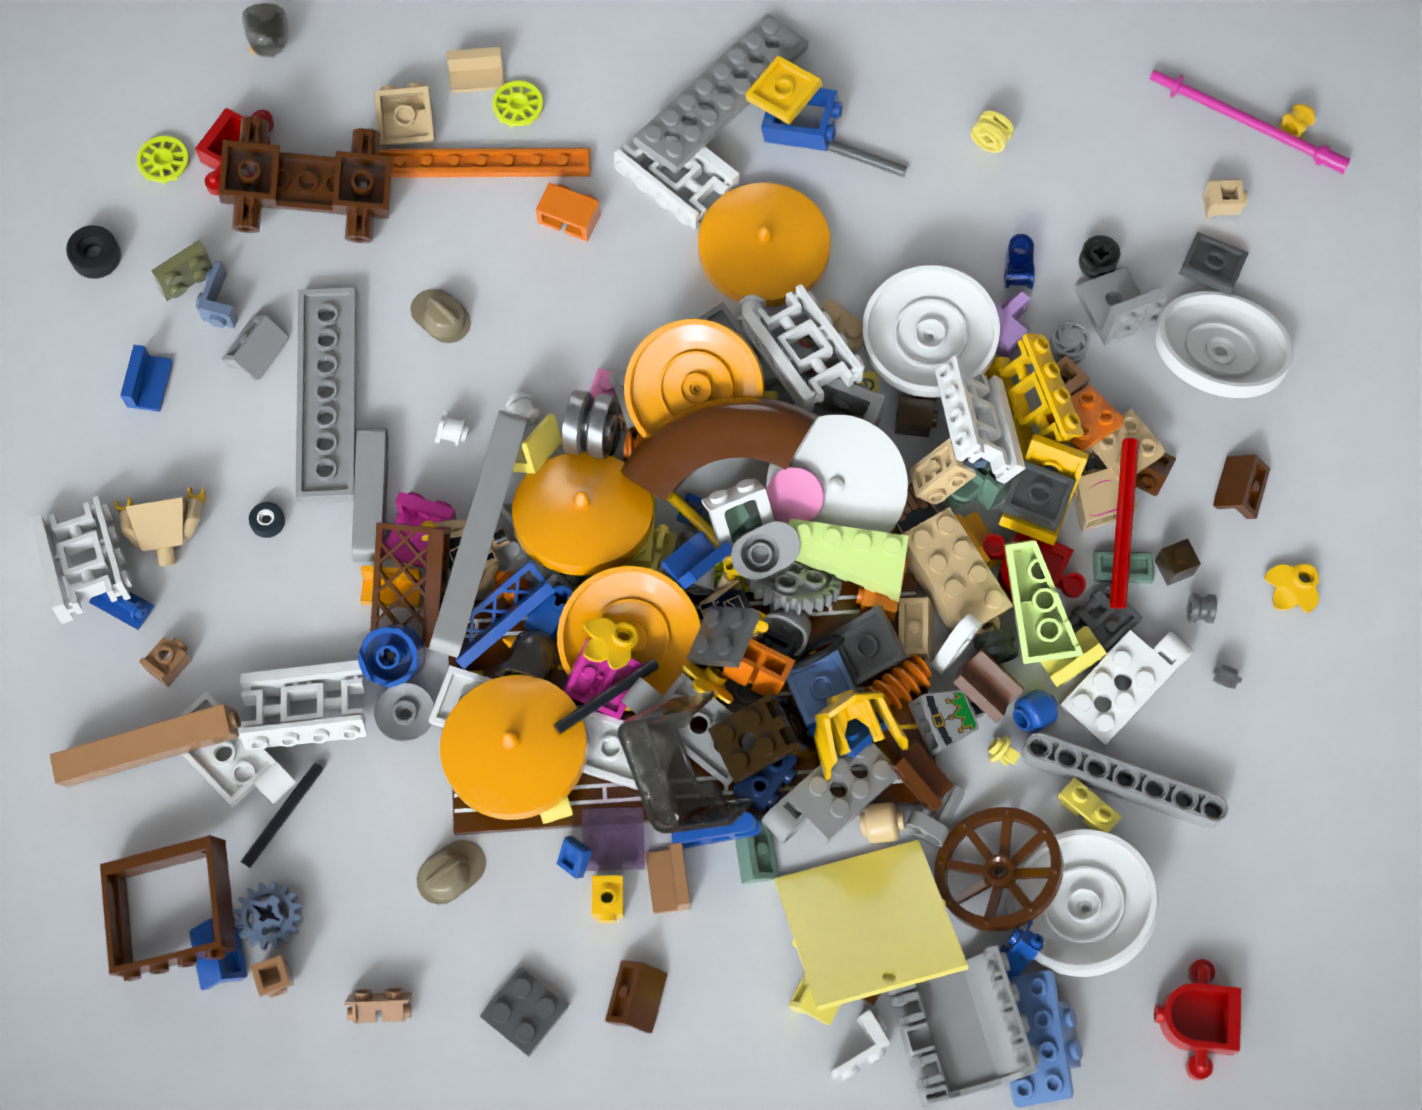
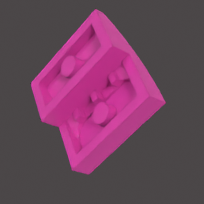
[563,638,643,720]

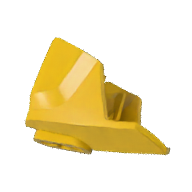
[814,689,908,781]

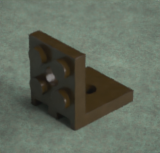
[708,693,818,784]

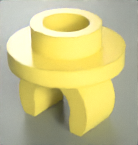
[987,736,1020,766]

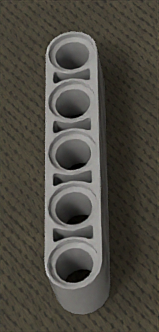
[352,428,389,562]

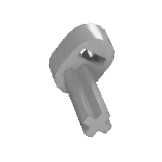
[905,785,965,847]

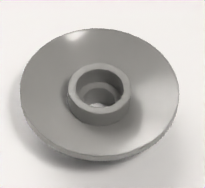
[374,683,434,742]

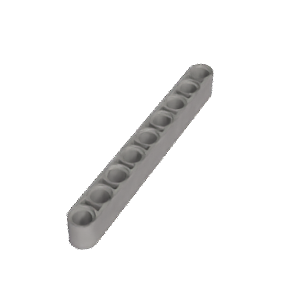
[428,409,527,658]

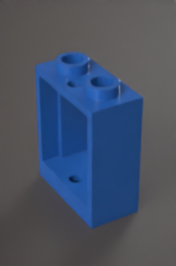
[761,88,843,151]

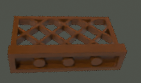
[370,522,451,648]

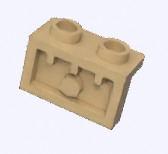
[910,438,976,505]

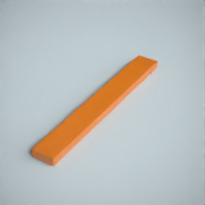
[379,148,590,178]

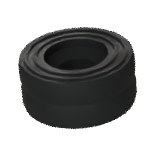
[66,225,121,279]

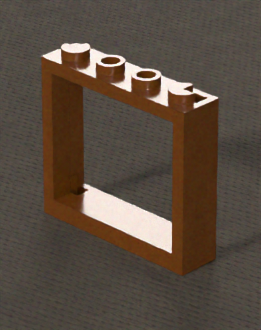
[100,835,237,981]

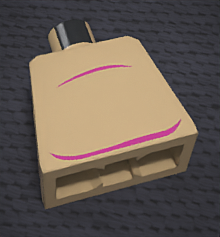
[1073,458,1138,531]

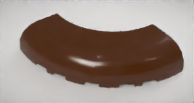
[621,396,819,501]

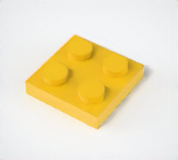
[745,56,822,124]

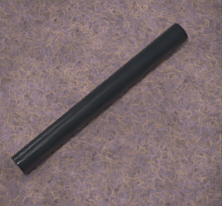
[553,658,659,735]
[240,762,324,869]

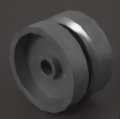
[562,390,618,459]

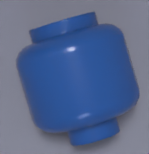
[1013,689,1058,733]

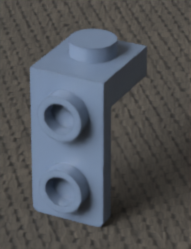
[196,260,238,328]

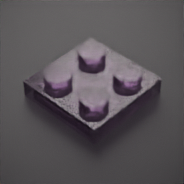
[582,806,645,871]

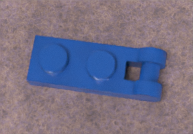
[671,812,762,849]

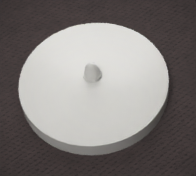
[862,265,1000,397]
[1155,291,1293,398]
[767,415,908,533]
[1007,829,1159,977]

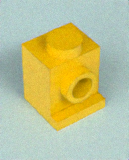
[592,875,624,923]

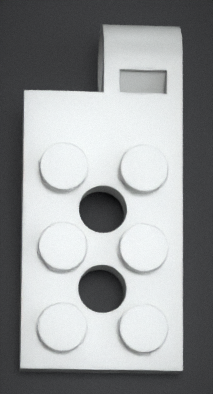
[1060,630,1194,747]
[178,691,296,808]

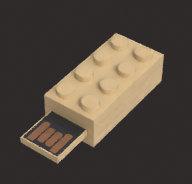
[895,482,1013,637]

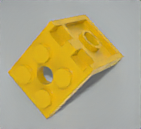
[999,433,1089,546]

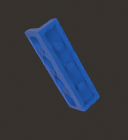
[455,560,555,669]

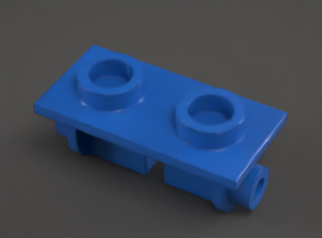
[89,582,155,630]
[999,921,1044,978]

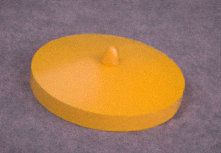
[698,182,831,307]
[624,319,765,438]
[512,452,653,575]
[557,566,701,711]
[440,675,588,820]

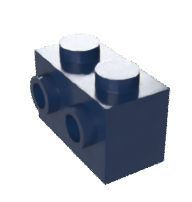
[733,754,799,815]

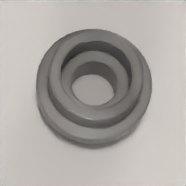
[1212,665,1242,689]

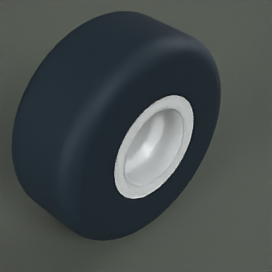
[249,502,285,538]

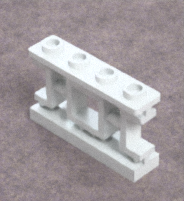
[614,109,739,229]
[742,284,865,411]
[935,355,1026,484]
[29,496,133,624]
[240,660,367,750]

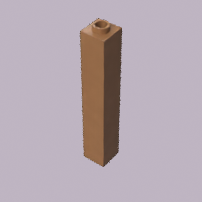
[50,704,241,787]

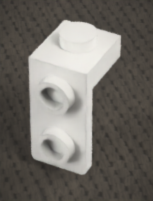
[831,1010,890,1080]

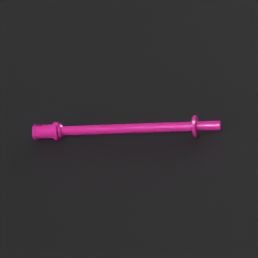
[1149,70,1351,175]

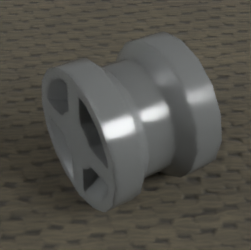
[1187,593,1217,623]

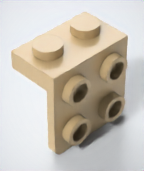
[1083,408,1165,481]

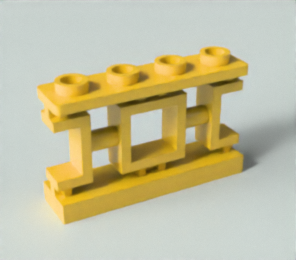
[983,333,1084,460]

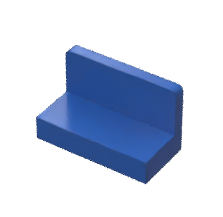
[120,344,173,412]
[661,531,733,590]
[189,917,248,990]

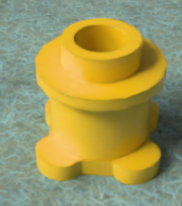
[1279,104,1316,139]

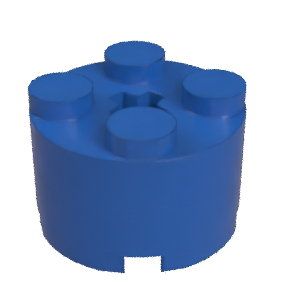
[358,624,425,687]

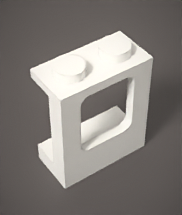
[701,478,775,563]

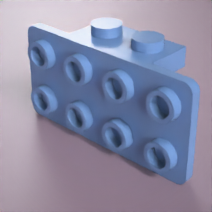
[1008,971,1083,1107]

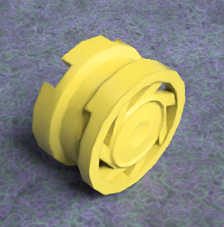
[970,110,1014,153]

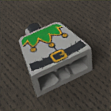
[908,690,985,757]

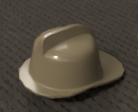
[410,289,471,343]
[416,840,485,905]

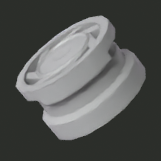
[1049,321,1090,364]

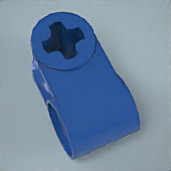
[524,586,573,644]

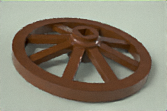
[934,807,1064,932]

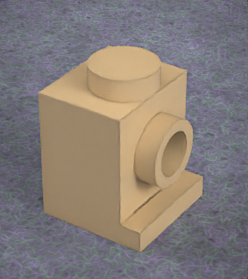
[1203,180,1248,218]

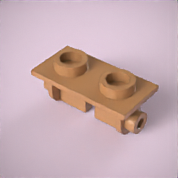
[345,988,412,1023]

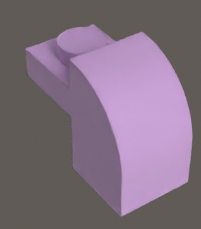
[994,291,1030,357]

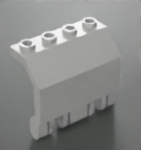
[888,945,1040,1107]

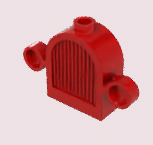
[195,108,274,195]
[981,532,1086,609]
[1153,959,1242,1081]

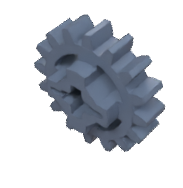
[234,881,304,951]

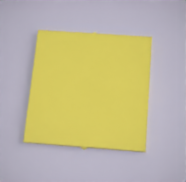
[774,839,968,1011]

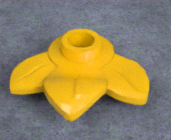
[1264,564,1319,613]
[583,618,638,670]
[683,663,734,704]

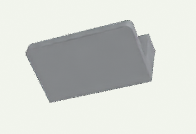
[221,316,289,380]

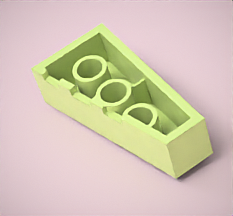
[789,518,909,603]
[1004,540,1084,664]

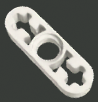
[930,613,982,675]

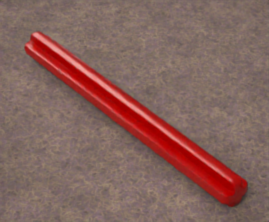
[1110,437,1139,609]

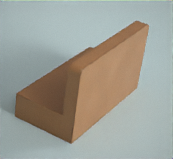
[646,843,690,914]

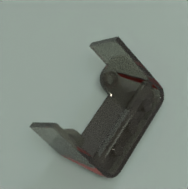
[618,691,753,834]

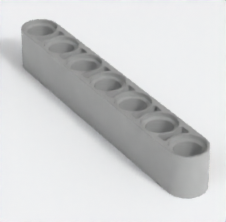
[1021,733,1228,828]

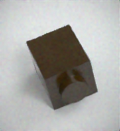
[895,397,938,438]
[1155,538,1201,586]

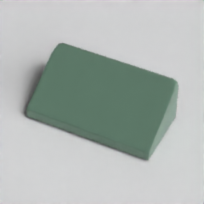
[735,819,779,884]

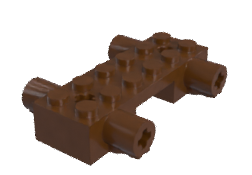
[218,117,392,243]

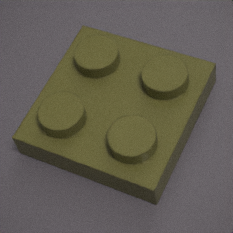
[151,240,213,301]

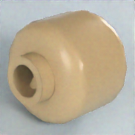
[860,802,905,843]

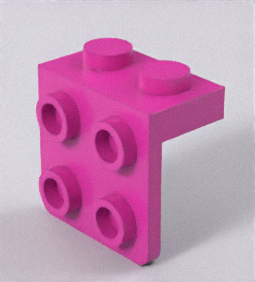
[383,491,457,569]

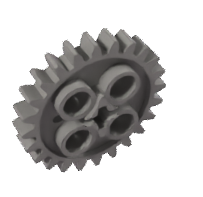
[746,561,842,615]

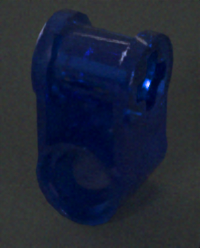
[1004,234,1035,290]

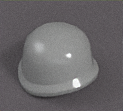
[763,607,812,657]

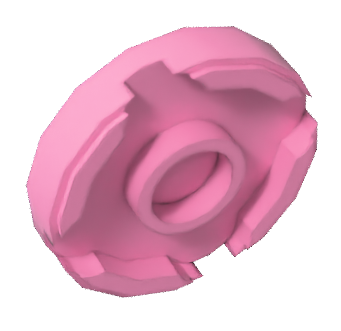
[766,467,825,524]

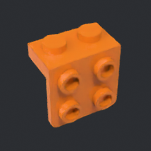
[1047,384,1124,451]

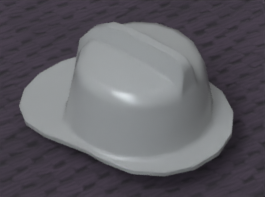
[731,521,801,580]

